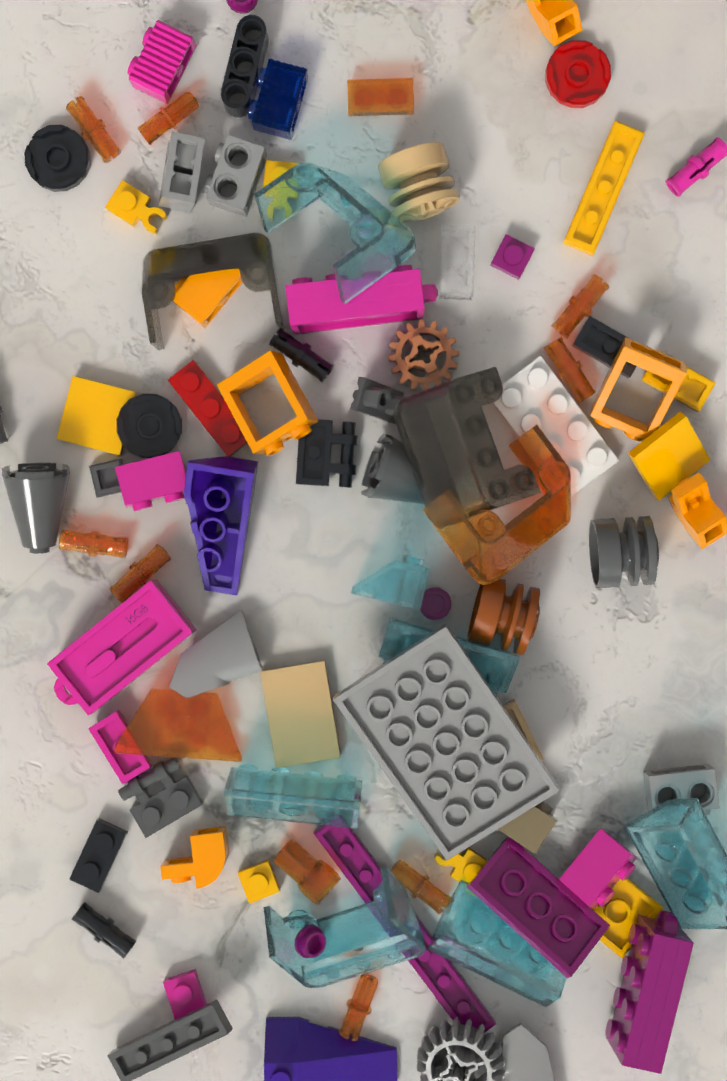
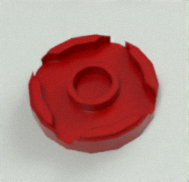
[545,40,611,108]

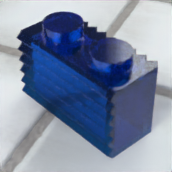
[248,59,308,140]

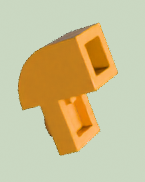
[525,0,583,46]
[668,472,727,549]
[160,826,229,889]

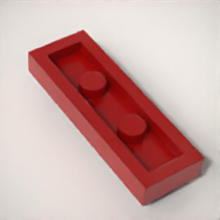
[168,360,247,457]

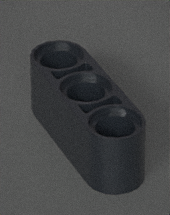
[221,15,269,118]

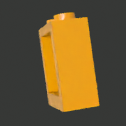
[590,337,687,442]
[217,350,319,456]

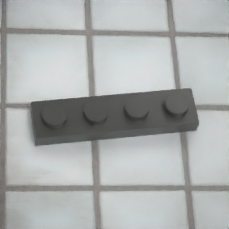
[107,999,233,1081]

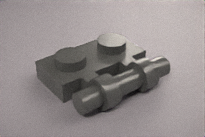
[118,757,203,838]

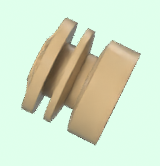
[378,142,460,223]

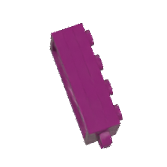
[605,911,694,1074]

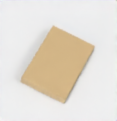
[260,660,341,768]

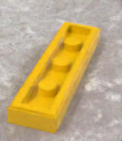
[563,121,645,256]

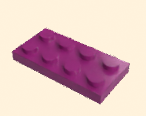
[466,837,610,978]

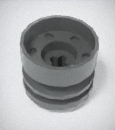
[589,516,659,588]

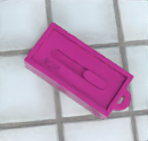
[285,265,438,335]
[47,579,197,716]

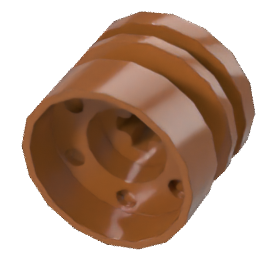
[467,575,540,655]

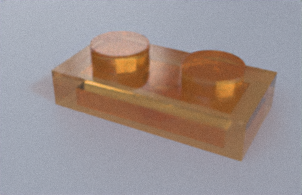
[347,78,414,116]

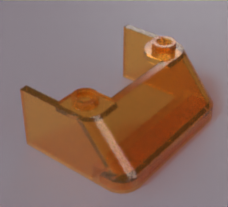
[422,425,571,585]

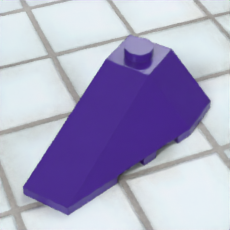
[184,456,258,596]
[264,1017,397,1081]

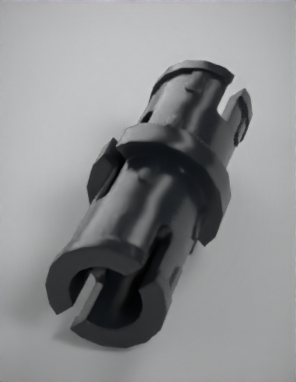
[269,328,334,383]
[71,902,136,959]

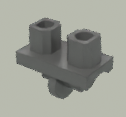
[350,377,411,424]

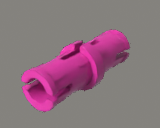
[665,137,727,197]

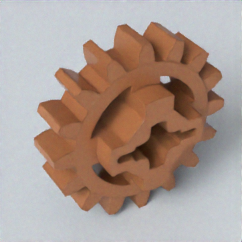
[388,319,460,392]

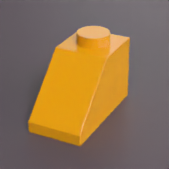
[171,269,246,328]

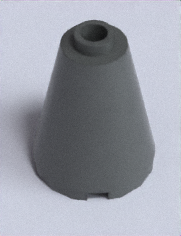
[361,433,456,506]
[2,463,70,554]

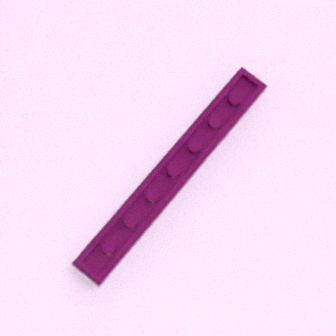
[313,812,496,1033]

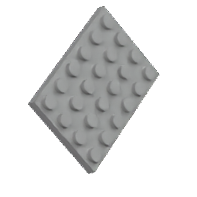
[333,623,560,860]

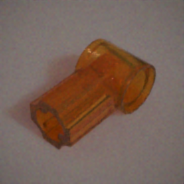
[273,838,341,905]

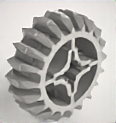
[416,1017,506,1081]

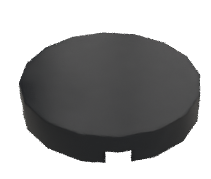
[24,125,91,192]
[116,394,182,458]

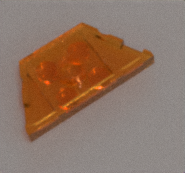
[114,688,242,762]

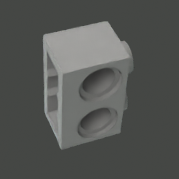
[158,131,205,213]
[204,134,268,217]
[643,764,720,820]

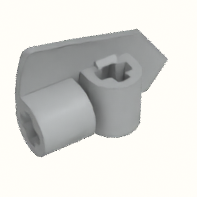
[169,612,263,698]
[501,1023,554,1081]

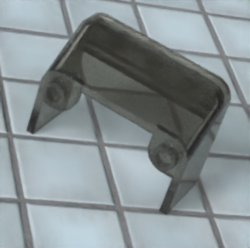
[142,233,286,350]

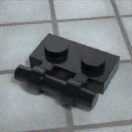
[296,419,358,488]

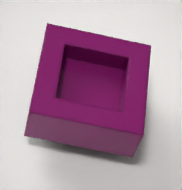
[490,234,535,280]

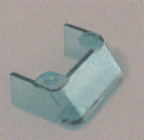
[254,163,417,304]
[264,867,426,988]

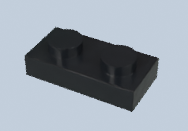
[572,316,637,378]
[69,818,128,893]

